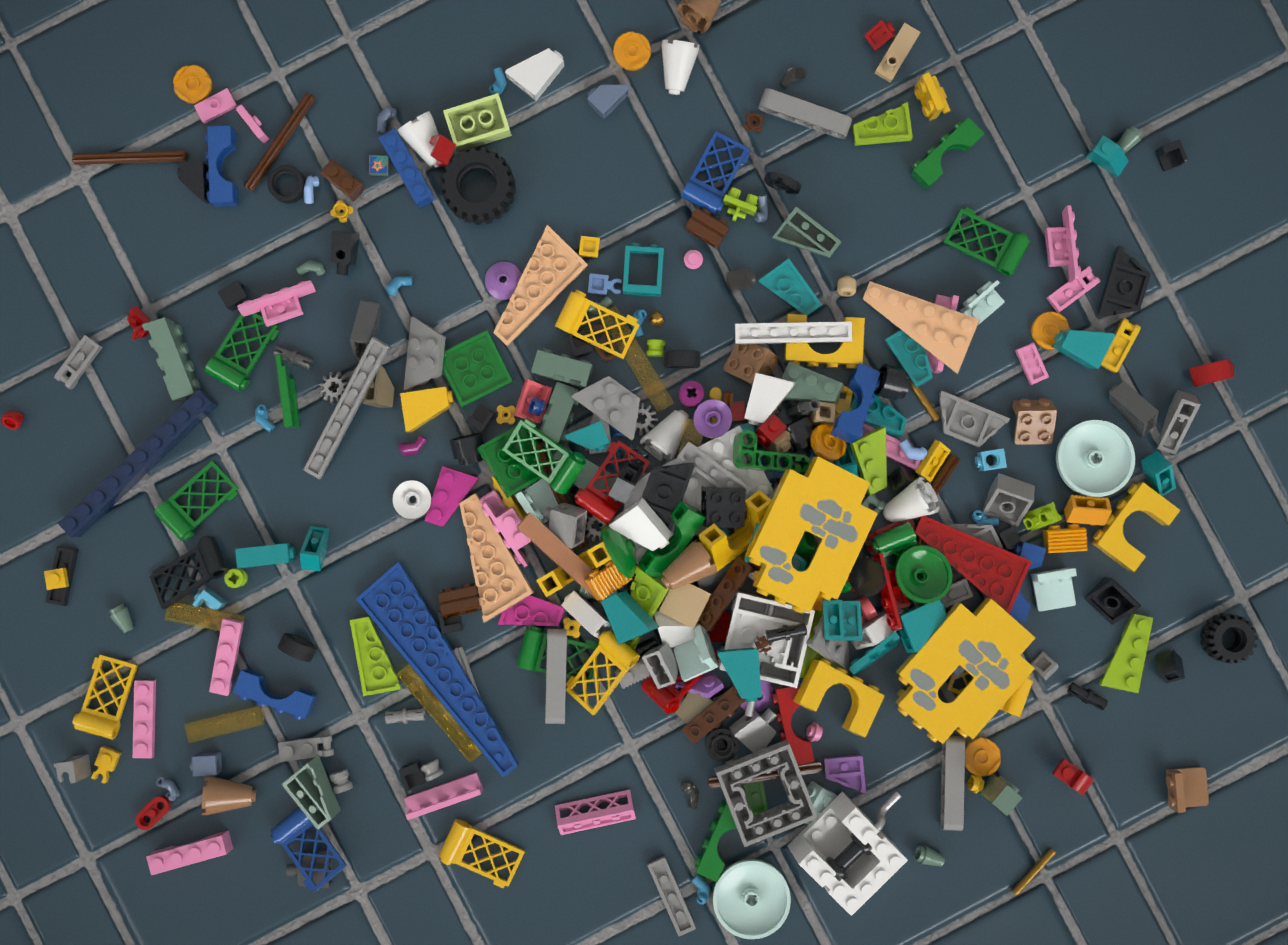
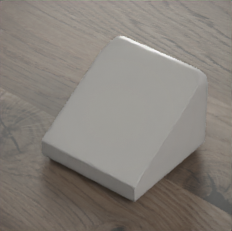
[1030,651,1059,681]

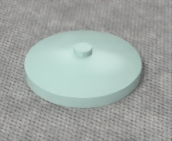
[1056,420,1135,497]
[713,859,791,939]

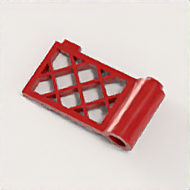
[574,441,650,525]
[641,652,719,714]

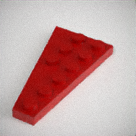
[915,516,1032,614]

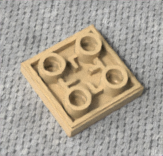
[659,584,711,629]

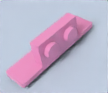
[1045,205,1081,284]
[237,280,316,327]
[482,499,531,567]

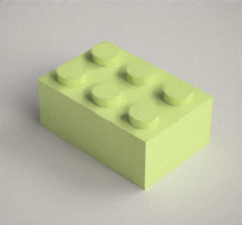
[443,93,512,153]

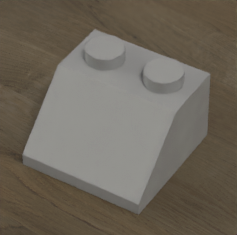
[982,473,1035,527]

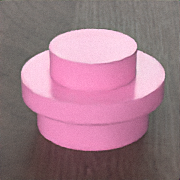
[684,250,703,269]
[806,722,823,742]

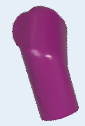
[398,435,427,456]

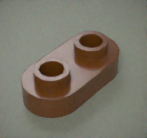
[589,325,618,361]

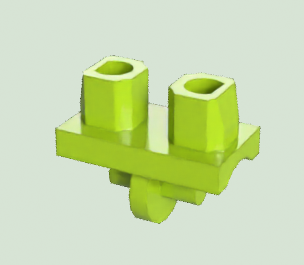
[723,187,758,222]
[1023,502,1062,531]

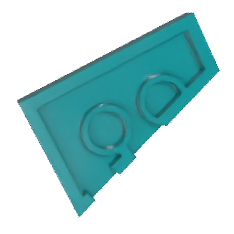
[758,258,822,316]
[849,631,900,676]

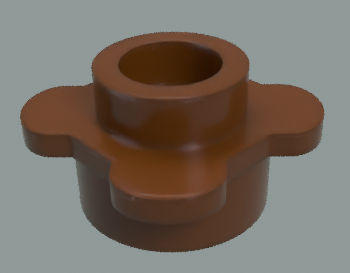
[744,112,764,133]
[754,636,772,655]

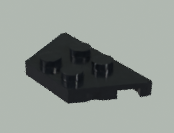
[1096,246,1151,318]
[641,463,695,531]

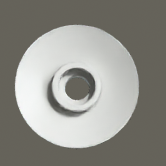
[393,480,431,519]

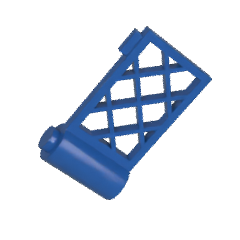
[681,131,751,215]
[270,807,348,892]

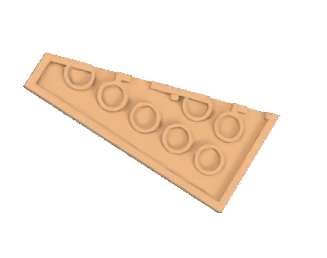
[493,225,588,347]
[863,281,980,375]

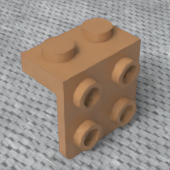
[723,344,779,386]
[1012,398,1057,445]
[1166,767,1209,813]

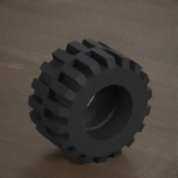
[1200,613,1258,664]

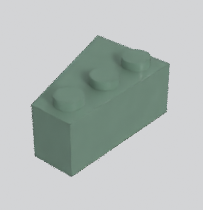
[782,362,844,405]
[281,755,341,830]

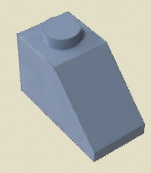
[587,85,631,119]

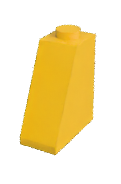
[400,387,454,432]

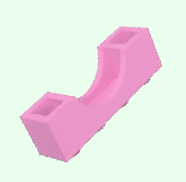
[146,830,233,875]

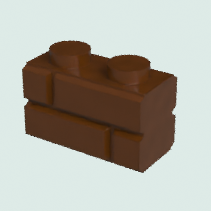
[320,159,366,202]
[685,208,730,249]
[438,583,482,618]

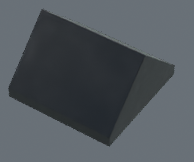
[1084,577,1141,625]

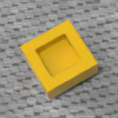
[579,236,600,258]
[44,568,69,590]

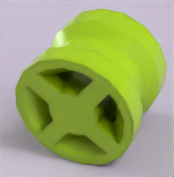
[646,339,666,357]
[224,568,248,588]

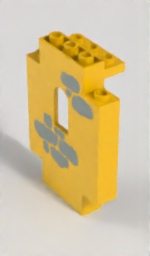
[745,457,878,614]
[895,597,1035,744]

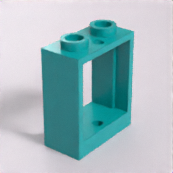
[623,243,664,297]

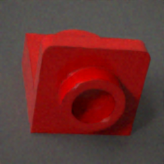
[864,20,896,51]
[127,306,151,341]

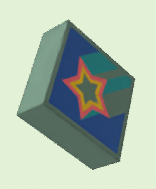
[369,155,390,176]

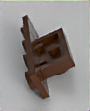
[698,557,753,631]
[682,685,745,744]

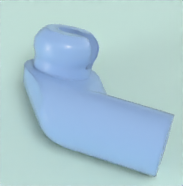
[303,175,319,204]
[899,439,927,460]

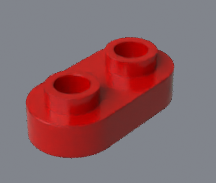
[135,795,171,830]

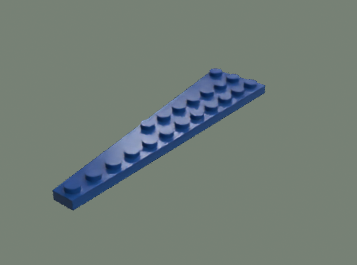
[356,561,519,778]

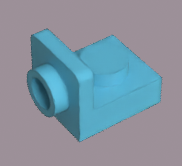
[192,588,227,610]

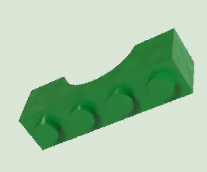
[910,117,985,190]
[638,501,706,580]
[694,799,737,882]

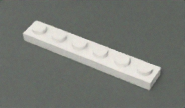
[735,322,852,344]

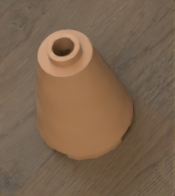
[676,0,722,34]
[661,540,717,590]
[202,776,256,815]

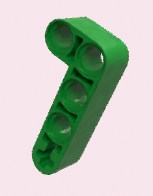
[733,430,811,473]

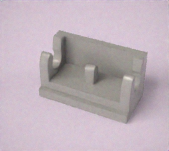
[54,754,92,783]

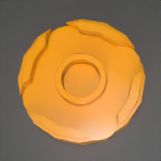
[613,32,651,71]
[173,65,213,104]
[1031,311,1070,350]
[810,423,846,462]
[965,737,1001,776]

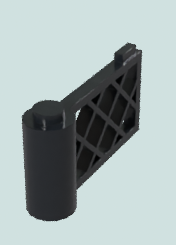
[150,536,228,609]

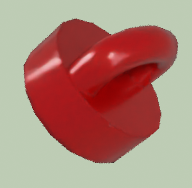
[1,410,24,430]

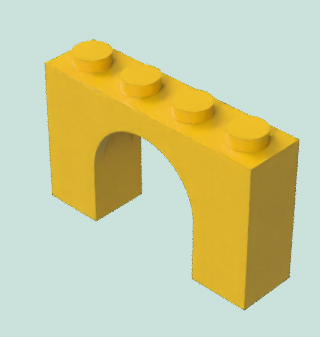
[784,314,865,369]
[1091,482,1180,572]
[699,490,771,572]
[536,541,612,597]
[793,658,885,738]

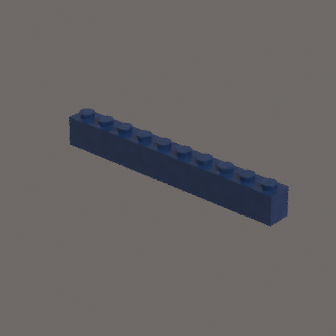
[58,389,218,538]

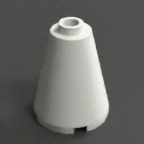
[661,40,700,95]
[398,111,439,168]
[640,410,690,463]
[883,477,939,523]

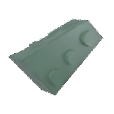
[772,207,842,258]
[531,348,593,389]
[540,382,579,445]
[978,774,1022,816]

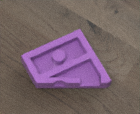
[676,671,724,699]
[823,754,866,793]

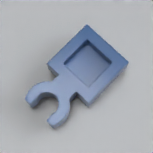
[588,273,622,295]

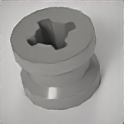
[420,759,444,781]

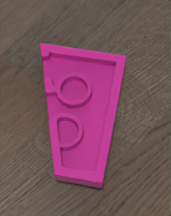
[425,466,480,527]
[498,595,565,626]

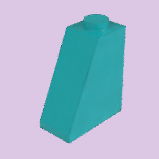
[1052,330,1116,369]
[235,543,296,568]
[601,590,659,644]
[898,600,947,653]
[717,647,762,702]

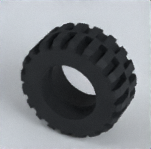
[440,147,516,225]

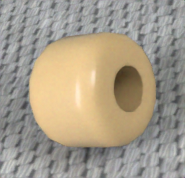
[837,276,857,297]

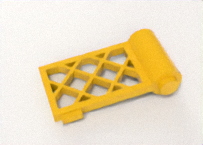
[555,290,640,359]
[566,630,640,715]
[72,655,138,740]
[946,671,1033,717]
[438,819,525,888]

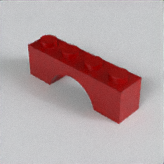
[772,685,815,765]

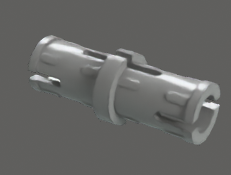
[385,708,426,724]

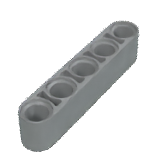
[758,88,852,139]
[545,629,567,724]
[940,735,965,831]

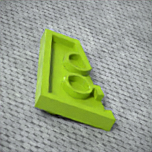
[852,102,913,146]
[850,426,887,495]

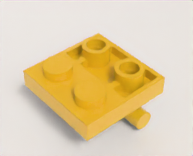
[914,72,951,121]

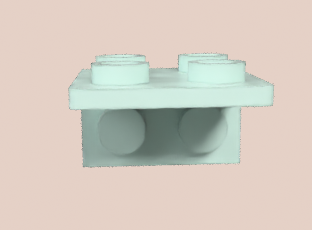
[960,280,1005,325]
[515,478,558,524]
[1031,567,1077,611]
[673,625,719,682]

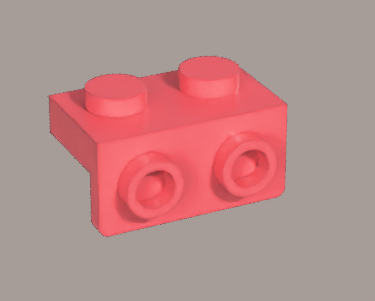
[513,379,552,424]

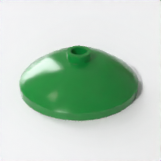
[601,525,636,579]
[895,545,952,604]

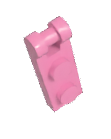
[1046,266,1101,313]

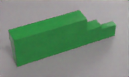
[275,355,301,428]

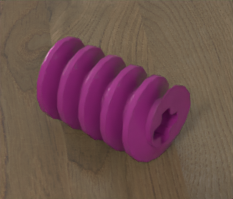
[679,381,704,408]

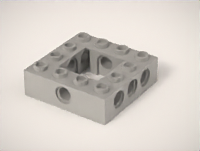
[714,740,818,847]

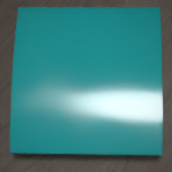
[822,600,863,641]

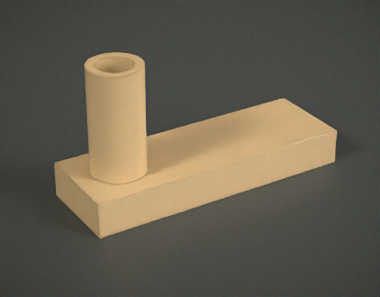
[875,23,921,83]

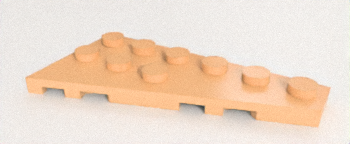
[459,493,534,623]

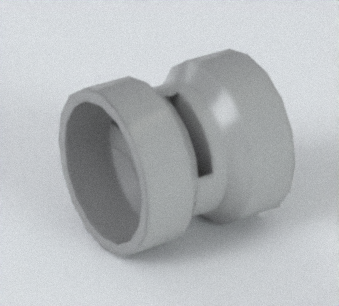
[329,769,353,794]

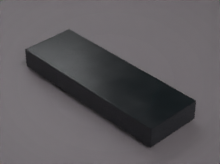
[45,546,79,606]

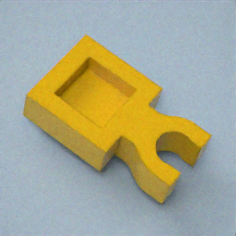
[91,746,122,784]

